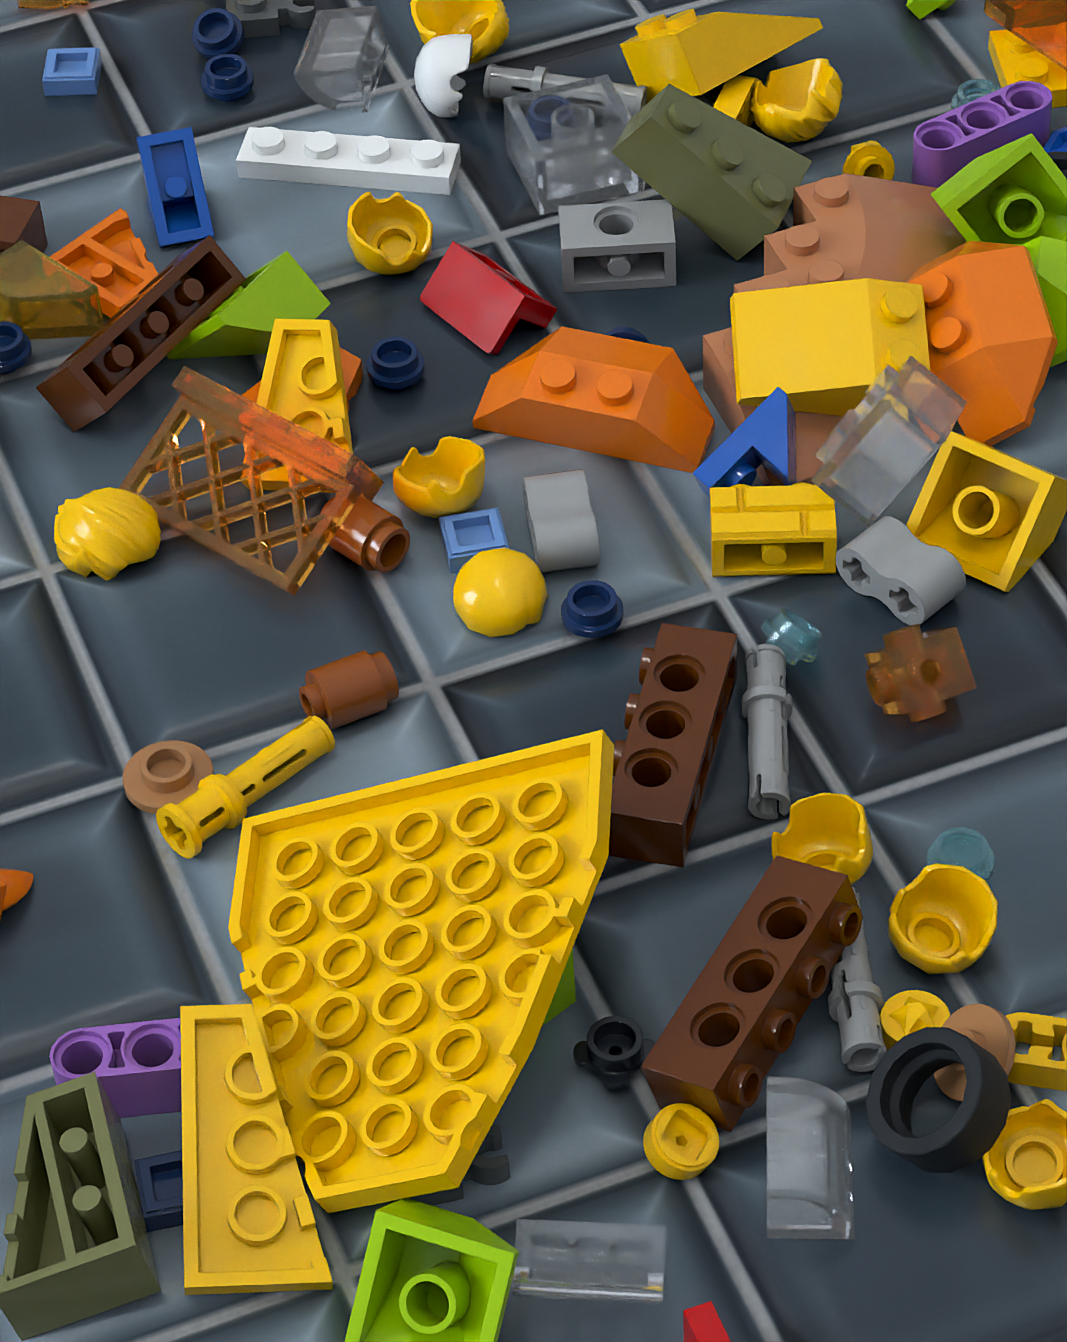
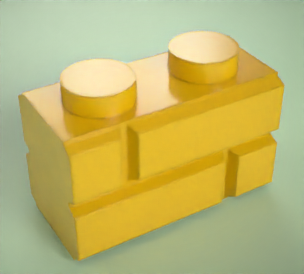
[710,482,837,577]

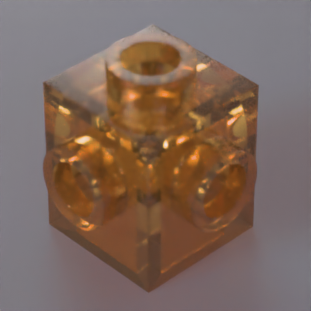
[865,624,977,722]

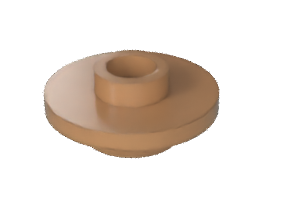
[123,740,214,814]
[934,1004,1015,1102]

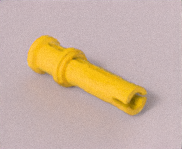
[156,716,335,859]

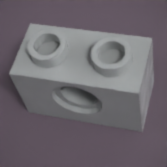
[558,199,676,293]

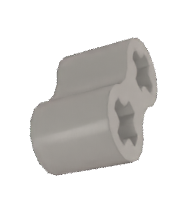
[522,469,600,573]
[835,516,966,626]

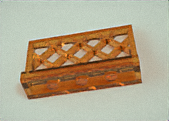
[118,366,384,596]

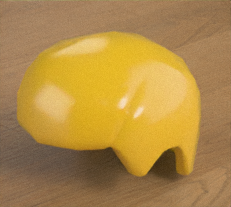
[347,192,433,275]
[392,436,485,518]
[453,547,549,638]
[771,792,873,886]
[887,863,998,974]
[981,1099,1067,1210]

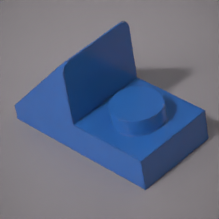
[136,127,214,247]
[693,387,797,498]

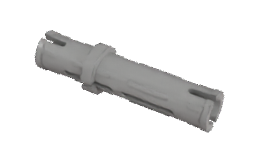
[483,63,648,118]
[742,644,793,819]
[828,887,887,1072]

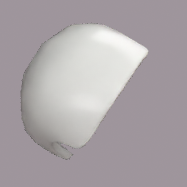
[414,34,473,118]

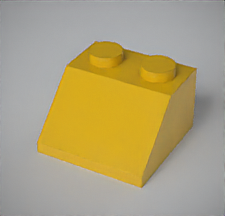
[906,430,1067,592]

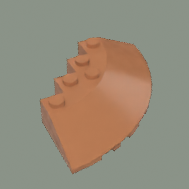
[703,173,967,486]

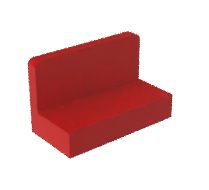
[420,241,558,355]

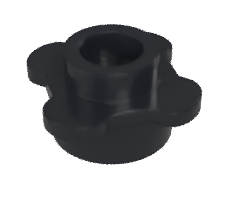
[573,1016,655,1089]

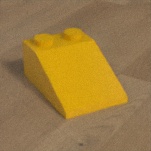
[620,9,823,103]
[730,278,932,423]

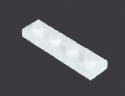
[236,127,461,195]

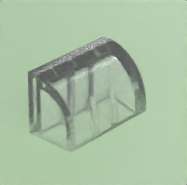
[293,5,390,113]
[766,1077,855,1239]
[512,1219,669,1304]

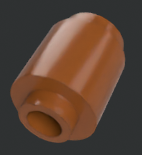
[319,490,410,572]
[299,650,399,730]

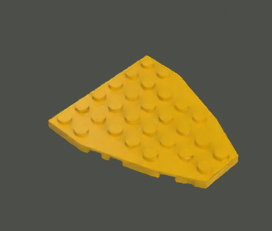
[228,729,614,1213]

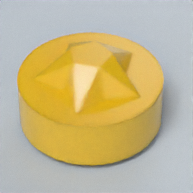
[880,990,950,1050]
[643,1103,719,1180]

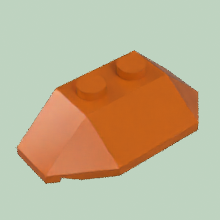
[906,241,1058,446]
[472,326,715,473]

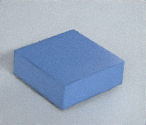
[42,47,102,96]
[439,507,509,574]

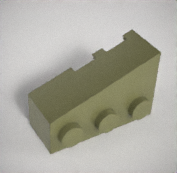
[611,84,812,261]
[0,1072,161,1341]

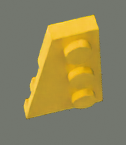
[240,318,358,493]

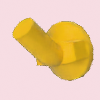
[842,140,895,180]

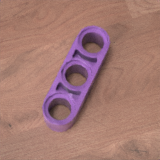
[912,81,1052,188]
[49,1018,182,1118]

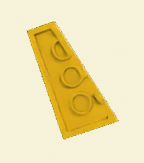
[180,1004,333,1295]

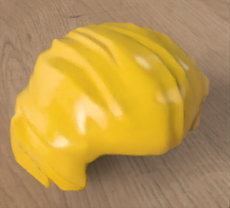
[410,0,509,64]
[750,58,843,143]
[54,487,161,581]

